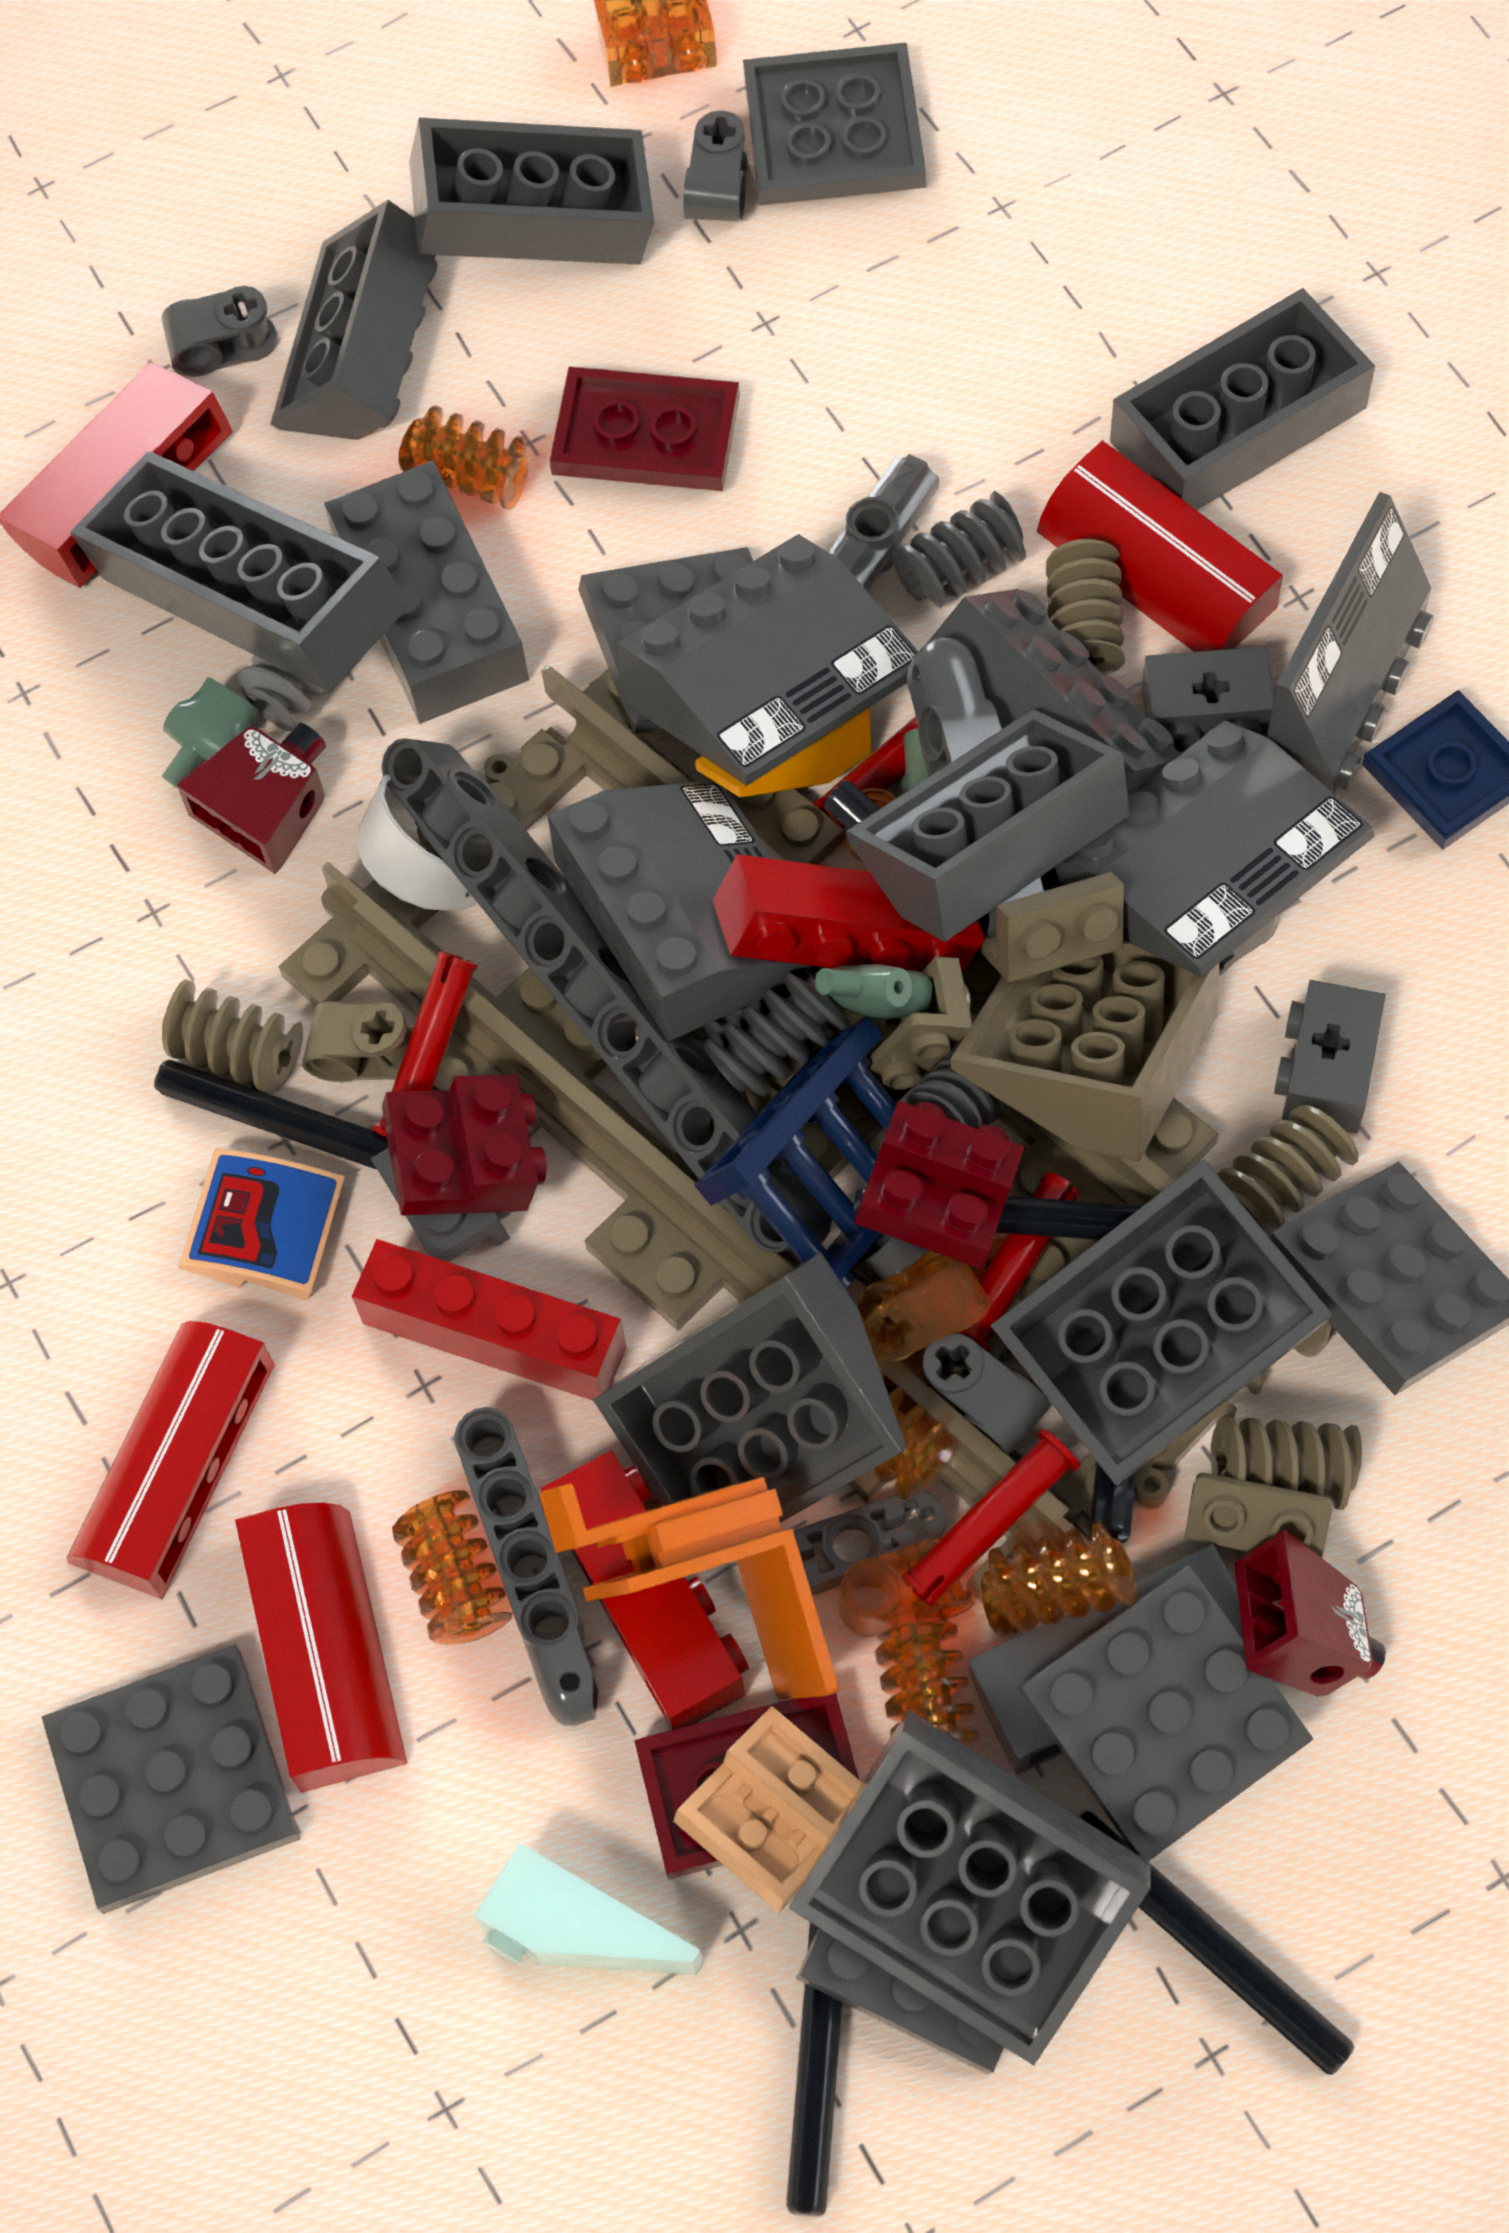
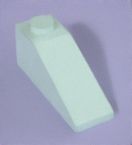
[474,1842,704,1975]

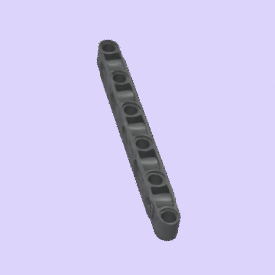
[381,738,832,1253]

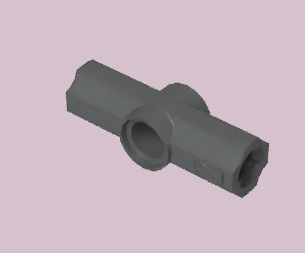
[828,454,939,591]

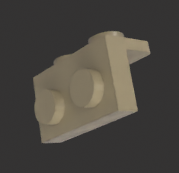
[981,872,1124,983]
[868,957,973,1090]
[1184,1473,1332,1558]

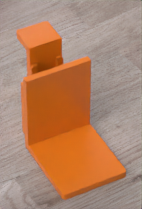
[540,1477,839,1700]

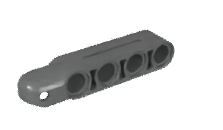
[907,637,1044,938]
[454,1407,598,1726]

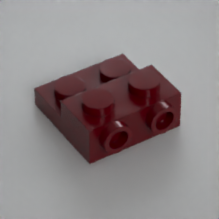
[382,1075,547,1216]
[854,1101,1024,1269]

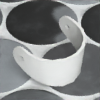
[356,774,477,911]

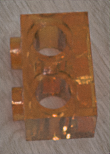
[594,0,717,87]

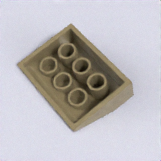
[951,940,1219,1161]

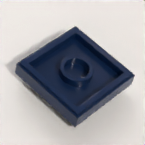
[1362,690,1509,850]

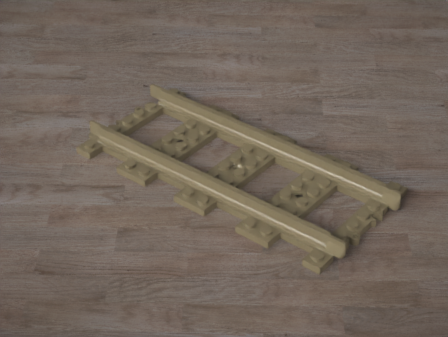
[278,665,1332,1635]

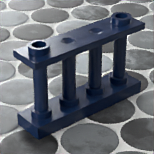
[694,1016,897,1289]

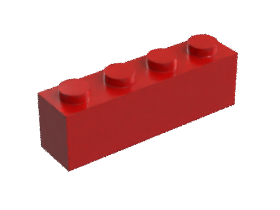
[712,854,985,975]
[351,1239,627,1401]
[541,1450,749,1730]

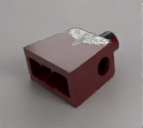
[177,723,326,874]
[1234,1530,1386,1697]

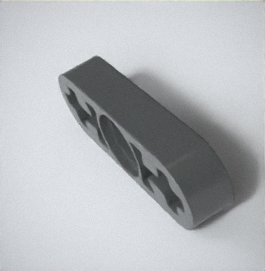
[793,1489,946,1596]

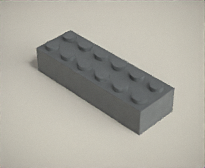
[70,451,409,693]

